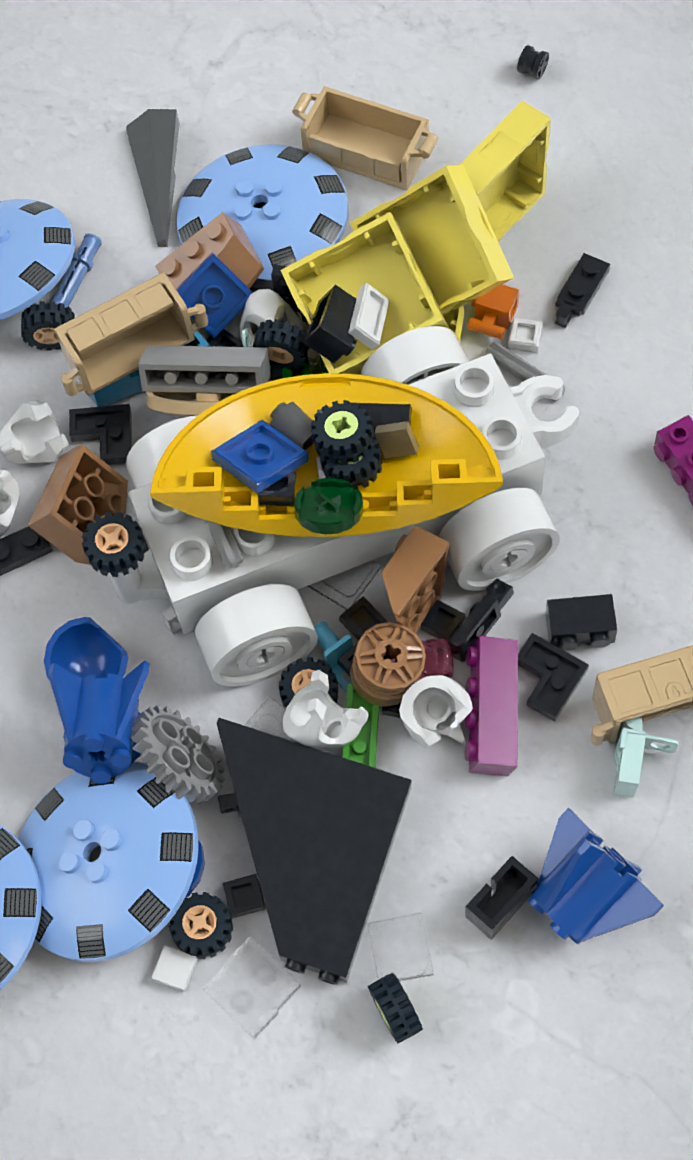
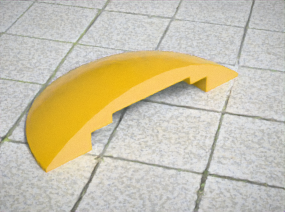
[150,373,503,537]

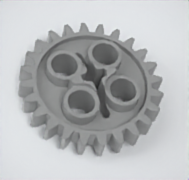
[130,705,225,804]

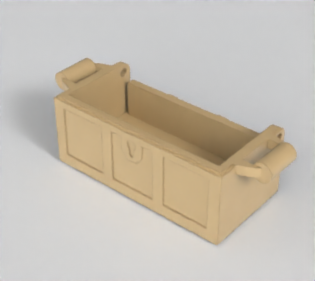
[292,86,438,190]
[54,272,208,396]
[590,645,693,746]

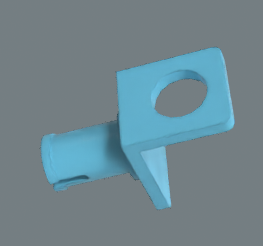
[314,621,353,694]

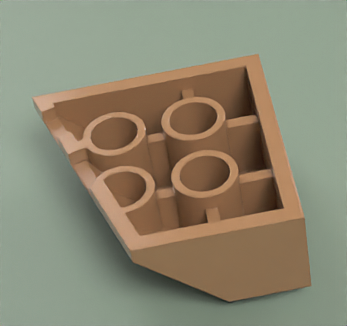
[28,444,128,565]
[381,525,450,633]

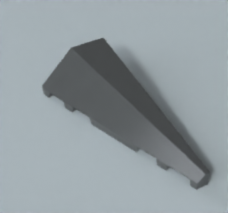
[126,109,180,247]

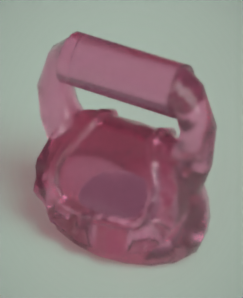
[419,639,454,680]

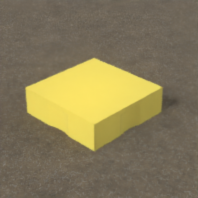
[461,101,551,243]
[350,164,514,316]
[280,212,449,375]

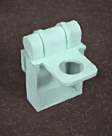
[613,717,679,798]

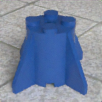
[48,660,150,784]
[528,808,664,945]

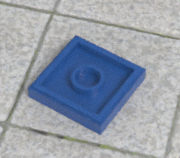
[176,252,253,338]
[211,420,308,494]

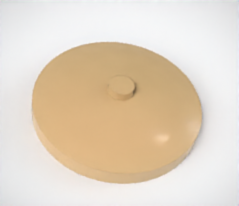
[146,391,236,418]

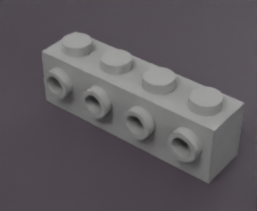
[138,345,271,393]

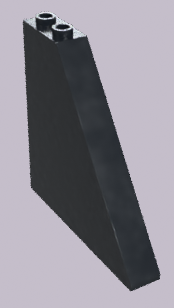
[216,718,412,985]

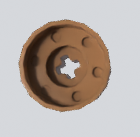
[350,622,426,707]

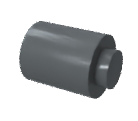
[270,402,314,451]

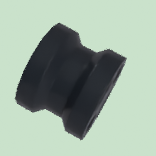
[517,45,549,80]

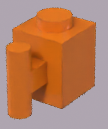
[467,284,519,340]

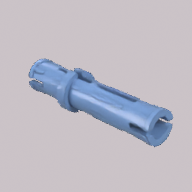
[52,233,102,308]

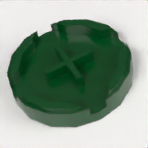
[294,478,363,535]

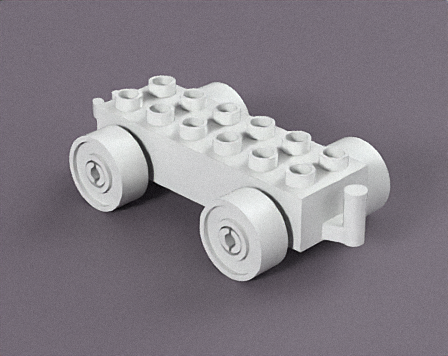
[108,326,579,686]

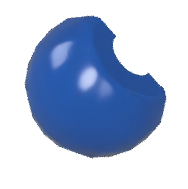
[44,617,129,681]

